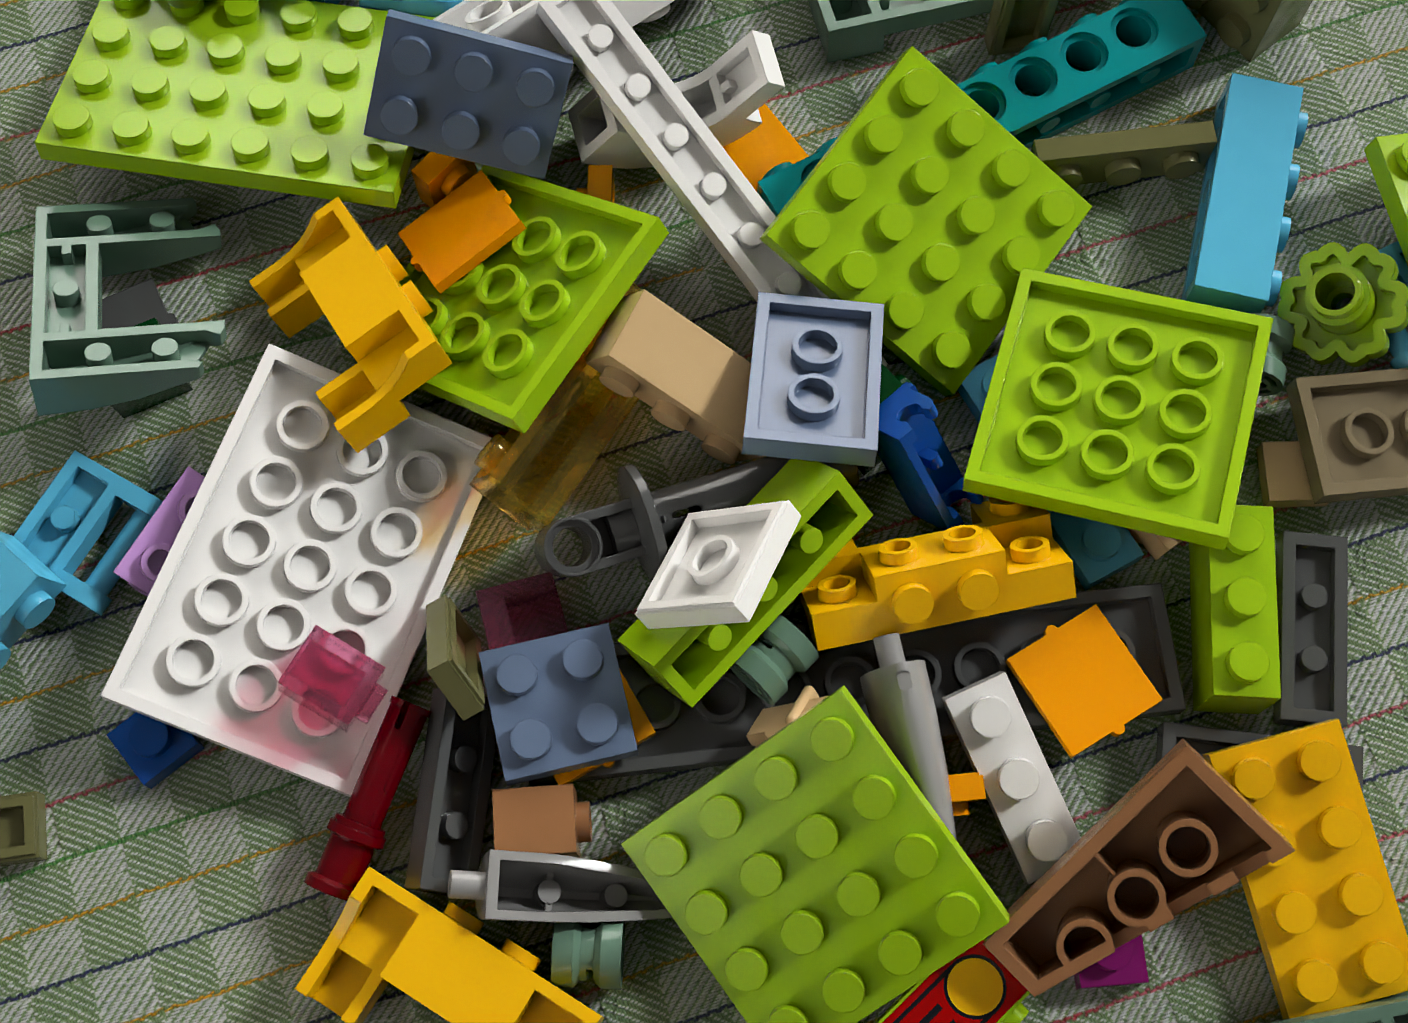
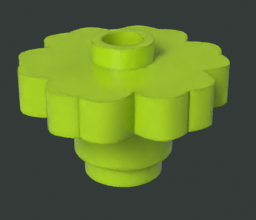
[1277,242,1408,367]

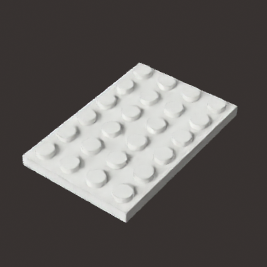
[101,344,505,797]

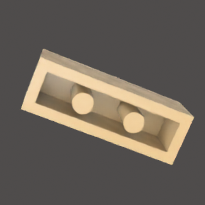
[585,289,763,464]

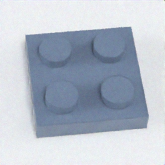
[478,623,639,786]

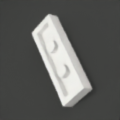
[941,671,1081,884]

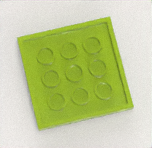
[759,46,1092,396]
[346,165,669,434]
[963,268,1274,550]
[621,685,1010,1023]

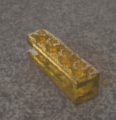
[469,283,641,531]

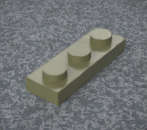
[1031,120,1217,189]

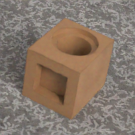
[492,784,592,858]

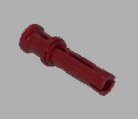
[303,696,432,901]

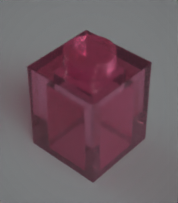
[278,625,388,733]

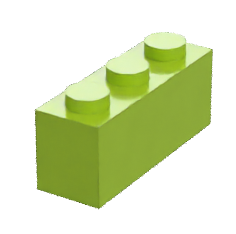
[1189,505,1281,715]

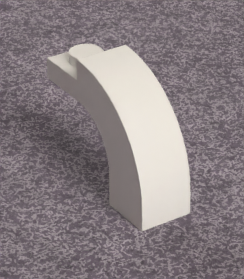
[568,30,785,169]

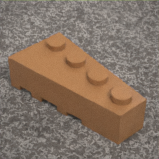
[983,739,1295,997]

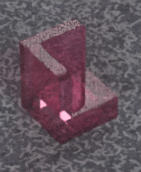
[475,572,568,650]

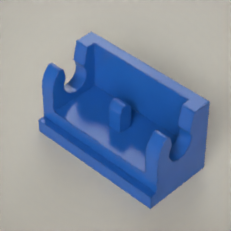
[877,382,983,530]

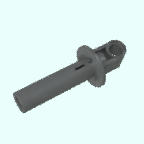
[534,457,859,582]

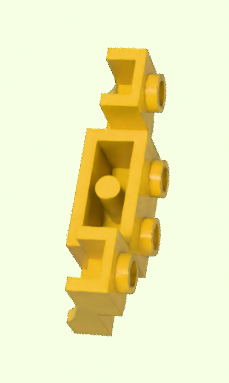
[249,196,453,453]
[799,497,1077,651]
[295,866,604,1023]

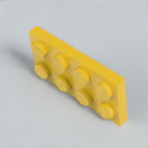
[1202,719,1408,1020]

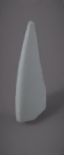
[860,633,956,839]
[448,849,672,923]

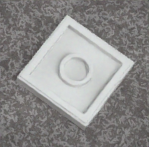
[635,500,801,629]

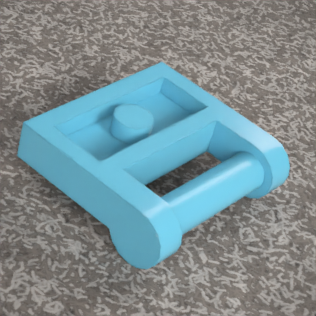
[14,450,163,616]

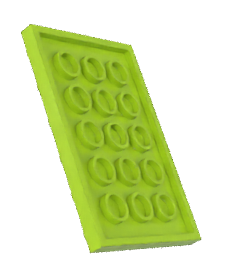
[34,0,436,209]

